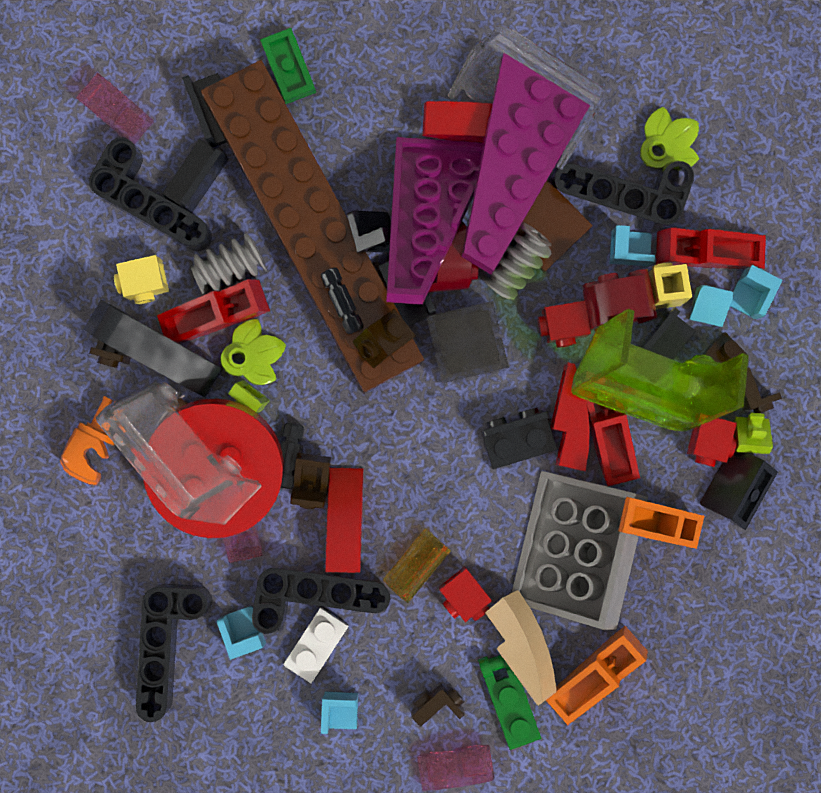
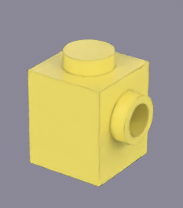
[114,255,169,304]
[648,263,692,309]

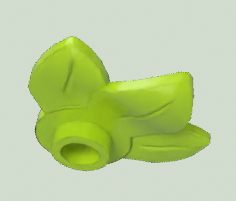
[640,107,699,171]
[220,319,286,385]

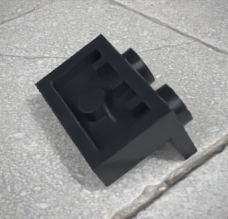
[481,407,557,469]

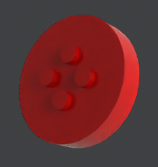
[143,398,283,538]

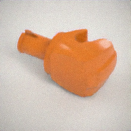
[60,396,124,486]

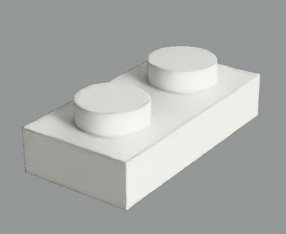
[283,607,349,683]

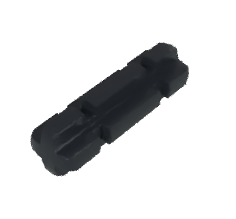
[321,267,363,335]
[280,423,304,489]

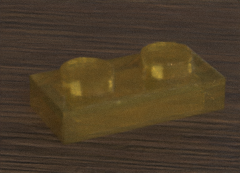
[383,528,451,603]

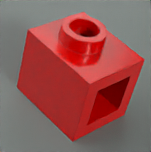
[537,301,591,348]
[687,414,737,467]
[439,566,492,622]

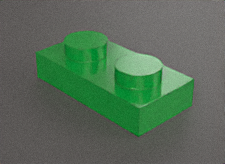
[260,28,316,104]

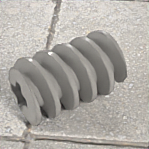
[482,222,552,300]
[191,233,267,295]

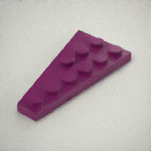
[461,53,590,274]
[386,137,484,304]

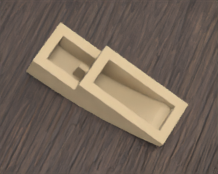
[485,590,557,706]

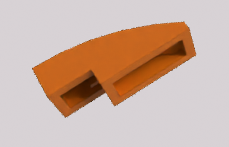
[618,497,704,549]
[546,626,648,725]

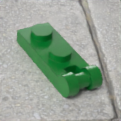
[477,655,542,750]

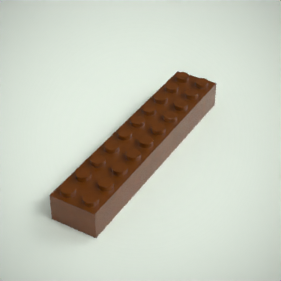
[201,60,424,394]

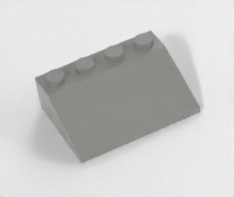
[512,471,648,630]

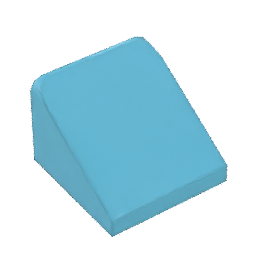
[689,285,734,327]

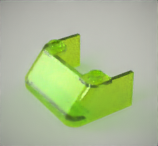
[571,309,749,431]

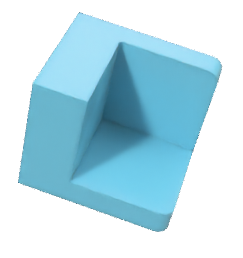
[609,225,655,266]
[730,265,783,319]
[217,606,266,660]
[321,692,359,734]

